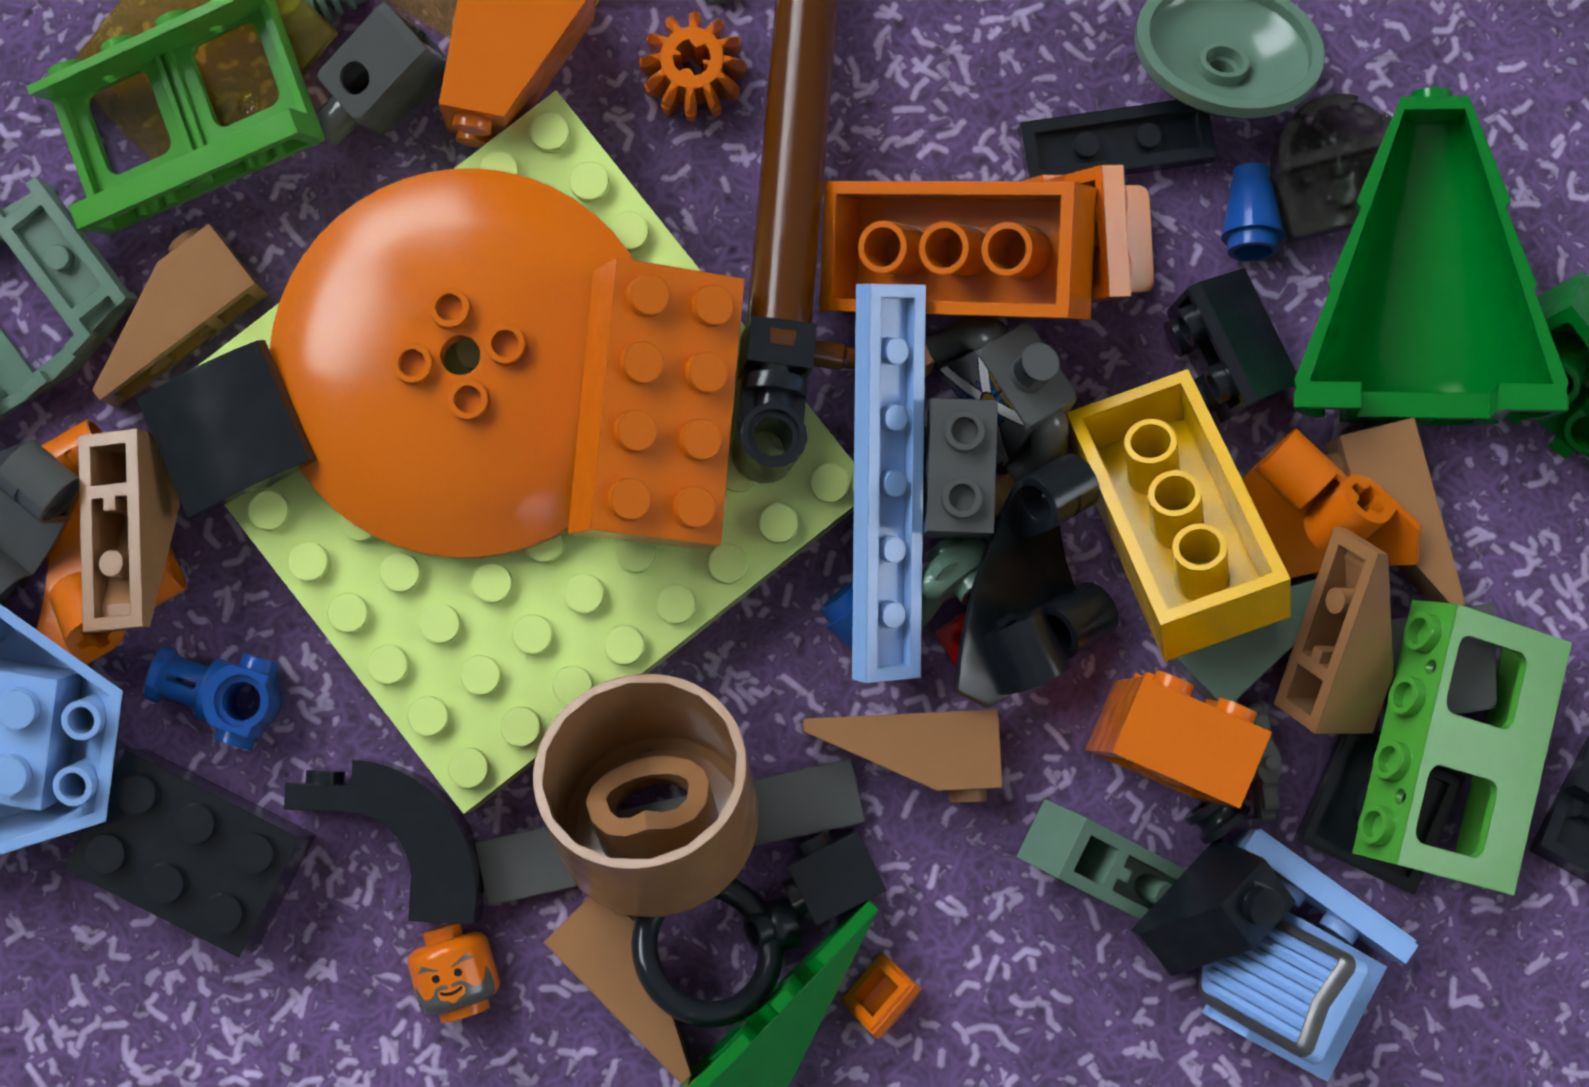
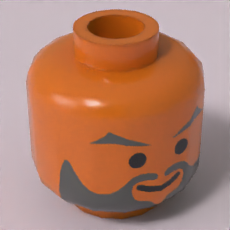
[407,923,500,1024]

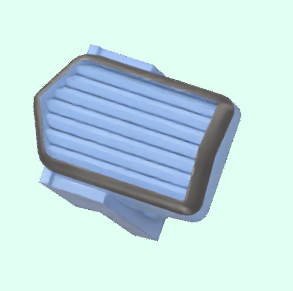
[1199,912,1387,1082]

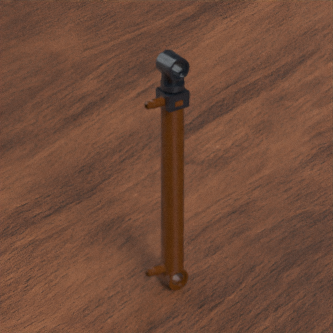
[731,0,855,483]

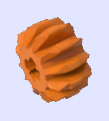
[639,10,747,123]

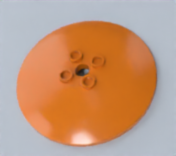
[269,168,633,559]

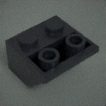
[1164,268,1297,423]

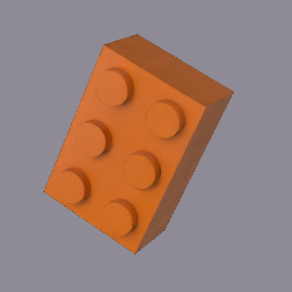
[1085,670,1272,809]

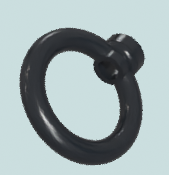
[631,879,801,1027]

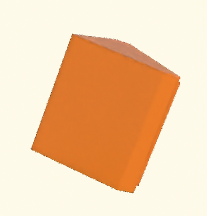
[840,952,924,1039]

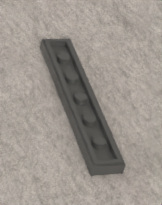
[475,758,865,906]

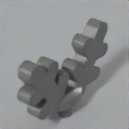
[1243,702,1282,822]

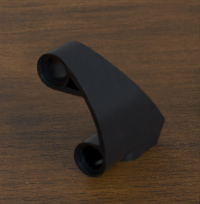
[953,454,1119,708]

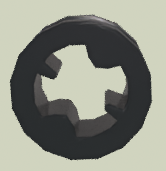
[1184,802,1250,845]

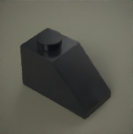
[1131,839,1296,976]

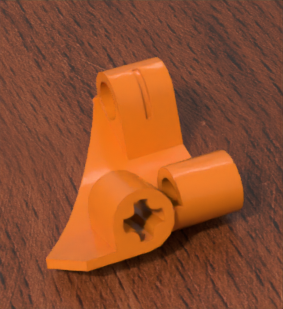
[36,418,188,665]
[1242,428,1422,578]

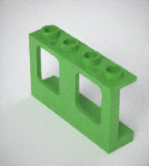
[26,0,326,235]
[1352,600,1572,896]

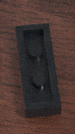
[1018,100,1217,179]

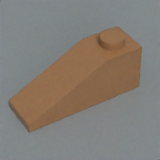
[92,224,269,409]
[1325,417,1466,605]
[78,428,180,633]
[1274,527,1393,734]
[803,709,1002,802]
[543,897,694,1085]

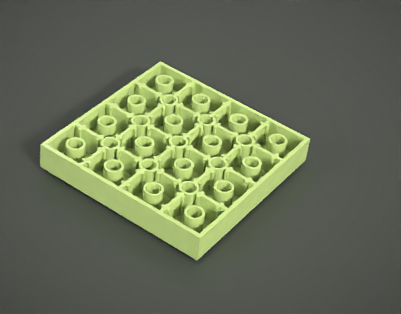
[196,90,854,814]

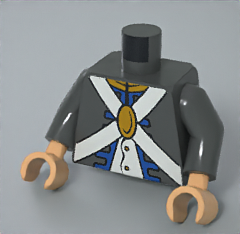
[925,316,1077,517]

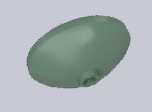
[1134,0,1325,119]

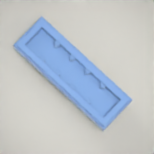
[1233,828,1419,964]

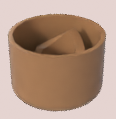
[533,674,759,917]

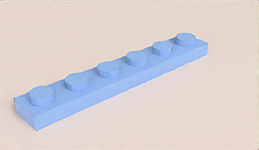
[852,284,926,683]

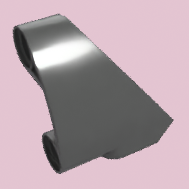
[0,439,79,608]

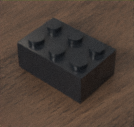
[64,749,316,958]

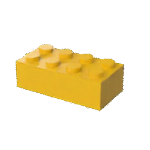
[1066,369,1291,662]

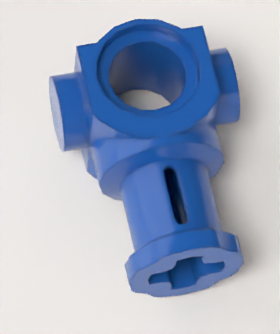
[144,645,282,750]

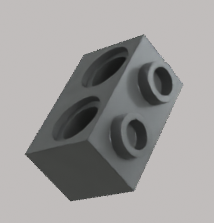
[923,398,998,540]

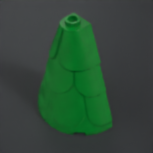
[1294,87,1569,426]

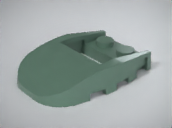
[0,177,138,420]

